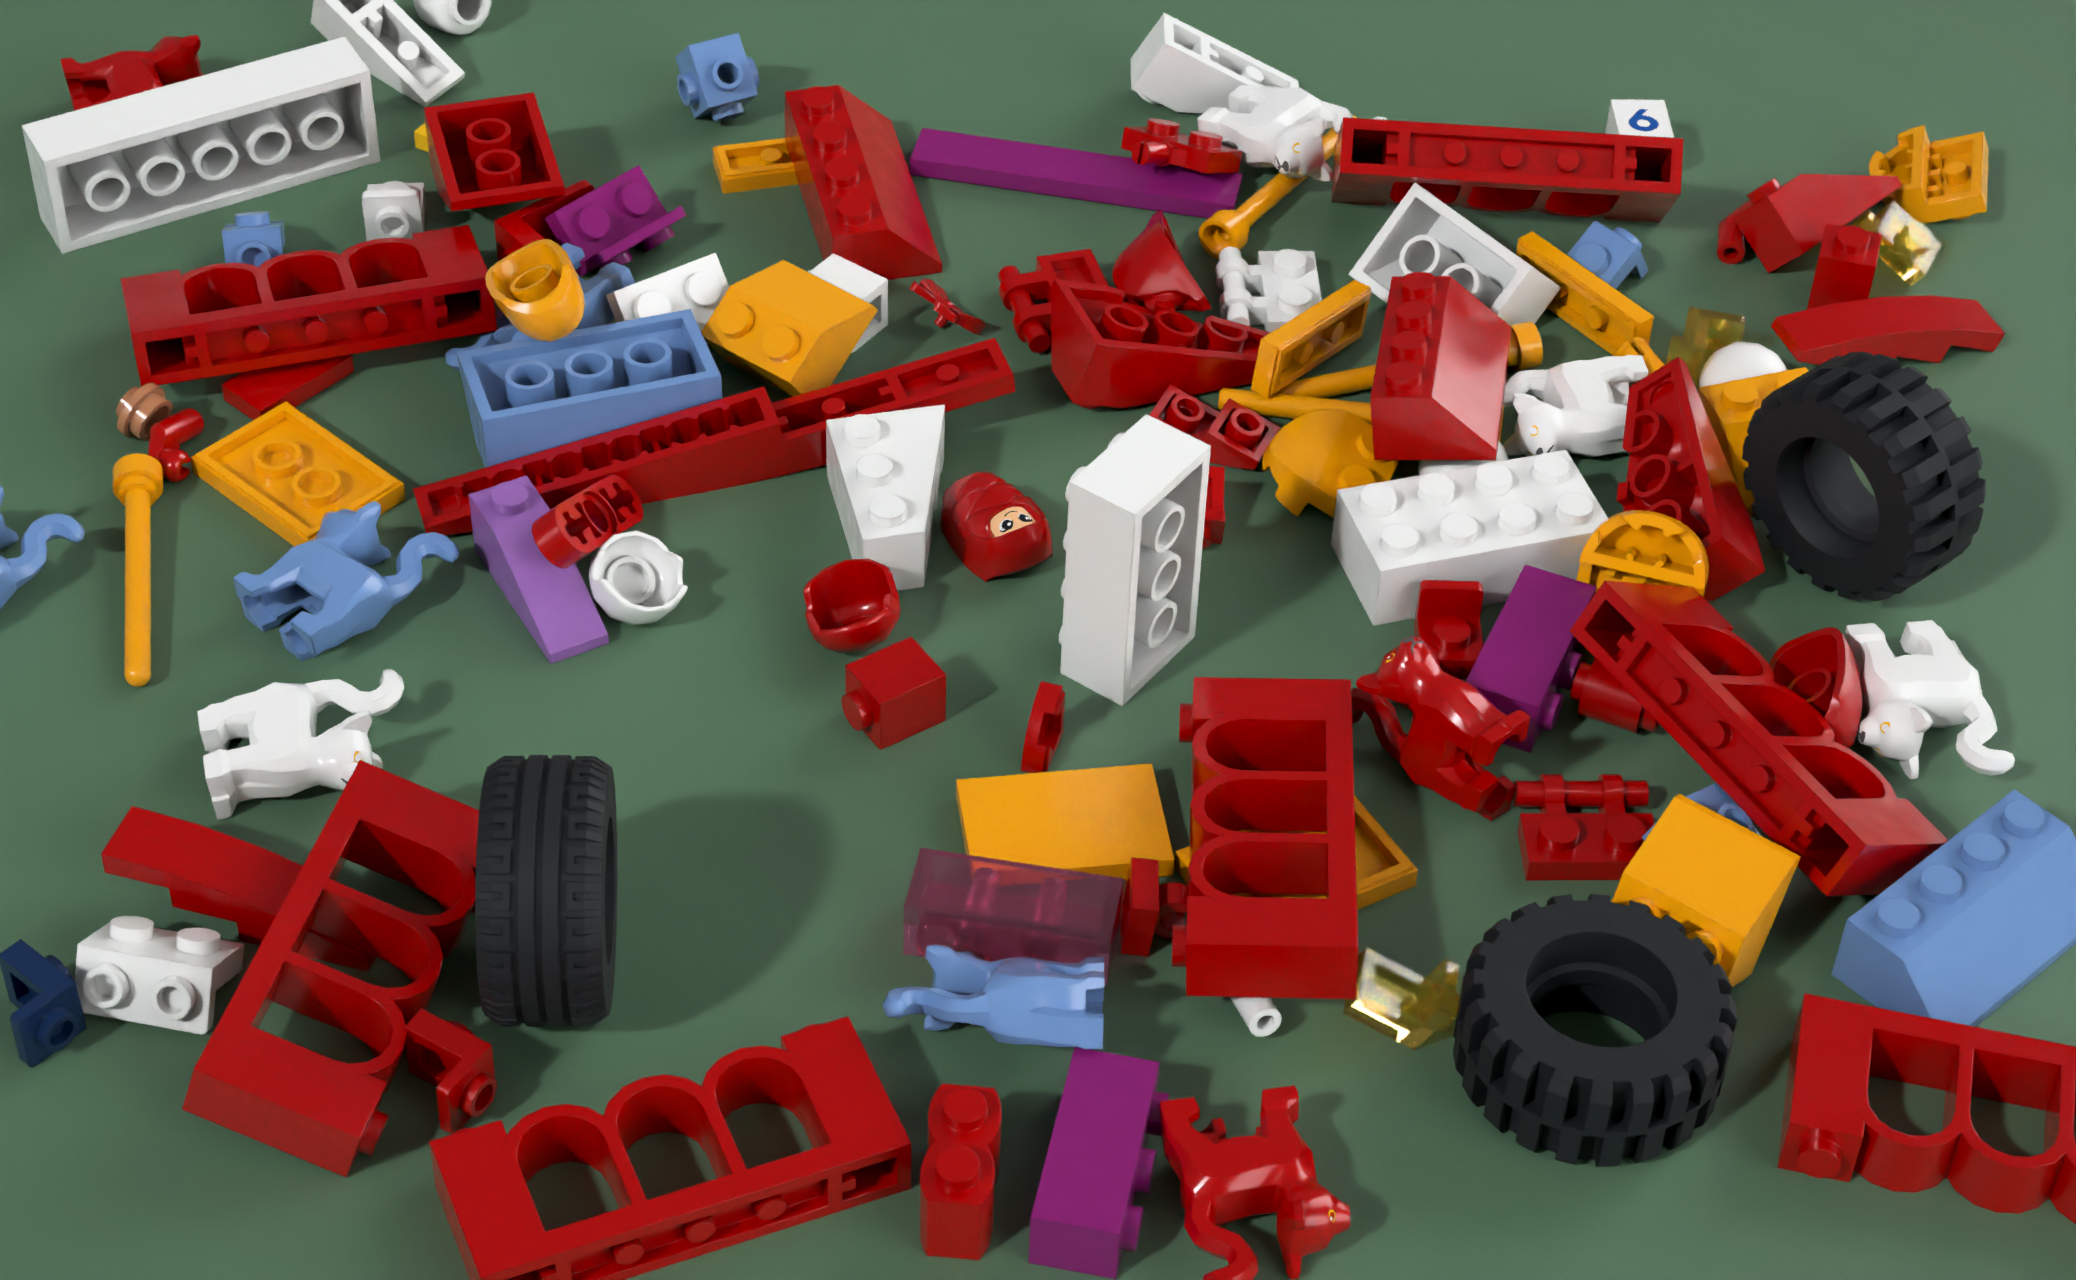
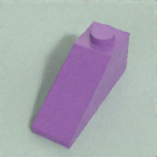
[469,475,609,664]

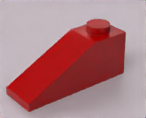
[1733,174,1902,273]

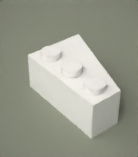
[826,404,945,591]

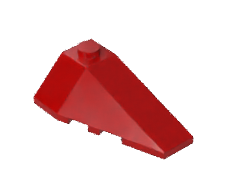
[1051,279,1271,409]
[1616,357,1765,601]

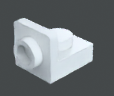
[362,181,426,241]

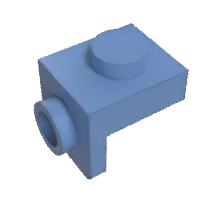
[222,211,286,267]
[1567,220,1649,289]

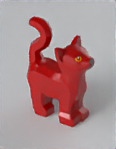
[60,35,203,111]
[1351,636,1531,821]
[1159,1085,1351,1280]

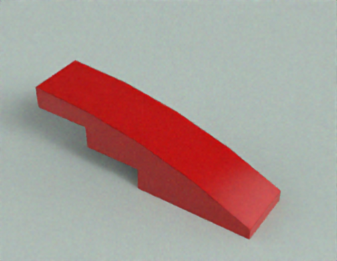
[1771,295,2005,365]
[101,806,376,972]

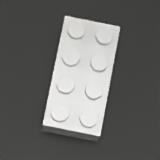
[1059,414,1211,706]
[1331,450,1608,626]

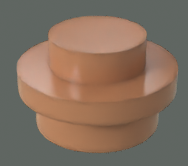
[116,383,173,441]

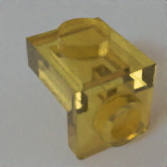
[1852,200,1942,286]
[1666,306,1746,389]
[1343,947,1460,1050]

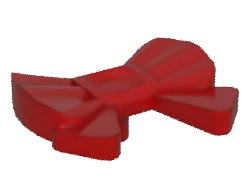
[909,278,987,335]

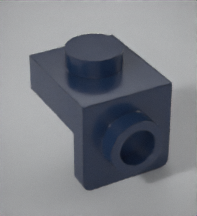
[0,939,87,1067]

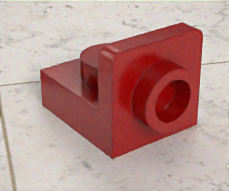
[1414,580,1484,679]

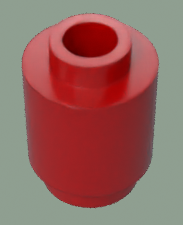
[1570,658,1659,734]

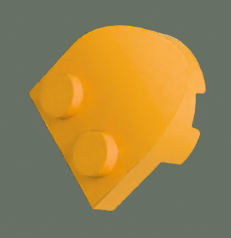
[1869,125,1989,223]
[1262,409,1400,518]
[1576,510,1709,597]

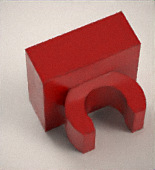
[1120,857,1188,957]

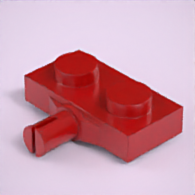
[1121,118,1242,174]

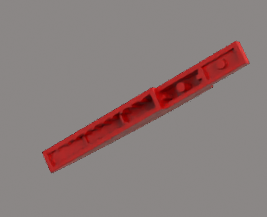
[413,338,1016,535]

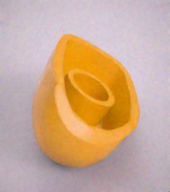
[485,239,585,342]

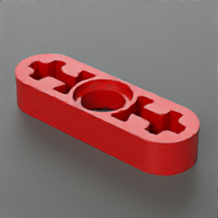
[532,474,644,569]

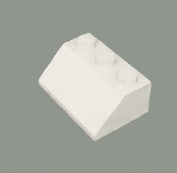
[1348,182,1561,325]

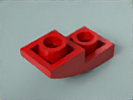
[1149,384,1280,470]

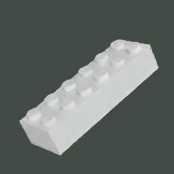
[22,36,381,254]

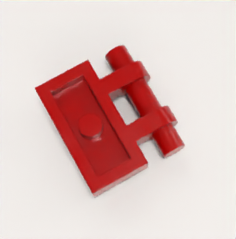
[998,248,1109,353]
[1513,774,1654,880]

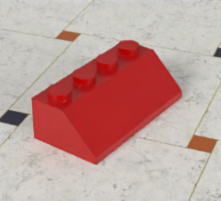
[785,85,942,280]
[1370,272,1511,460]

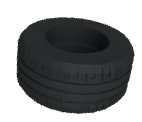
[475,755,617,1027]

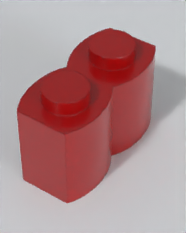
[919,1083,1002,1260]

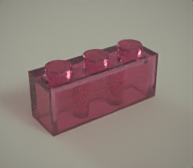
[903,848,1124,985]

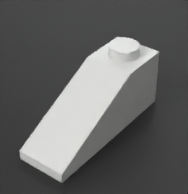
[311,0,465,107]
[1130,13,1299,113]

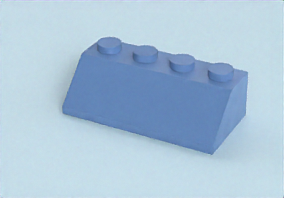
[457,309,722,468]
[1831,789,2076,1027]

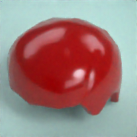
[803,559,901,653]

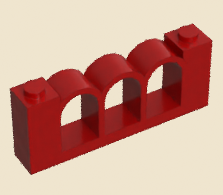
[1331,117,1684,223]
[120,225,498,387]
[1569,581,1948,896]
[1172,677,1358,999]
[182,760,479,1177]
[1777,993,2076,1224]
[429,1016,912,1280]

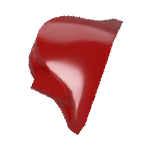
[1112,209,1212,312]

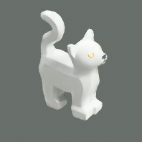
[1197,84,1388,181]
[1503,355,1648,457]
[1844,620,2015,779]
[197,669,404,820]

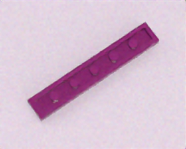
[910,128,1243,219]

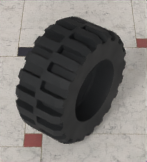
[1742,352,1986,601]
[1453,894,1737,1167]

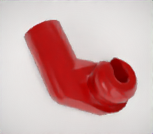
[1717,200,1752,265]
[147,408,204,483]

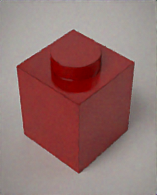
[1807,223,1883,309]
[841,637,947,750]

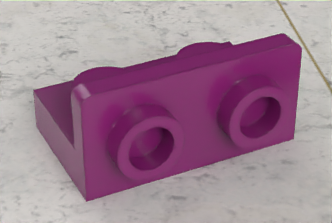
[544,165,686,277]

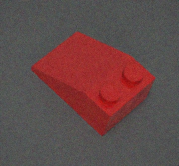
[424,92,565,211]

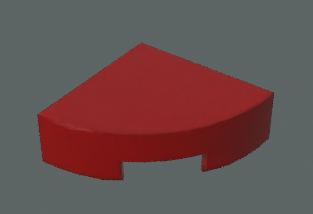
[1021,681,1065,773]

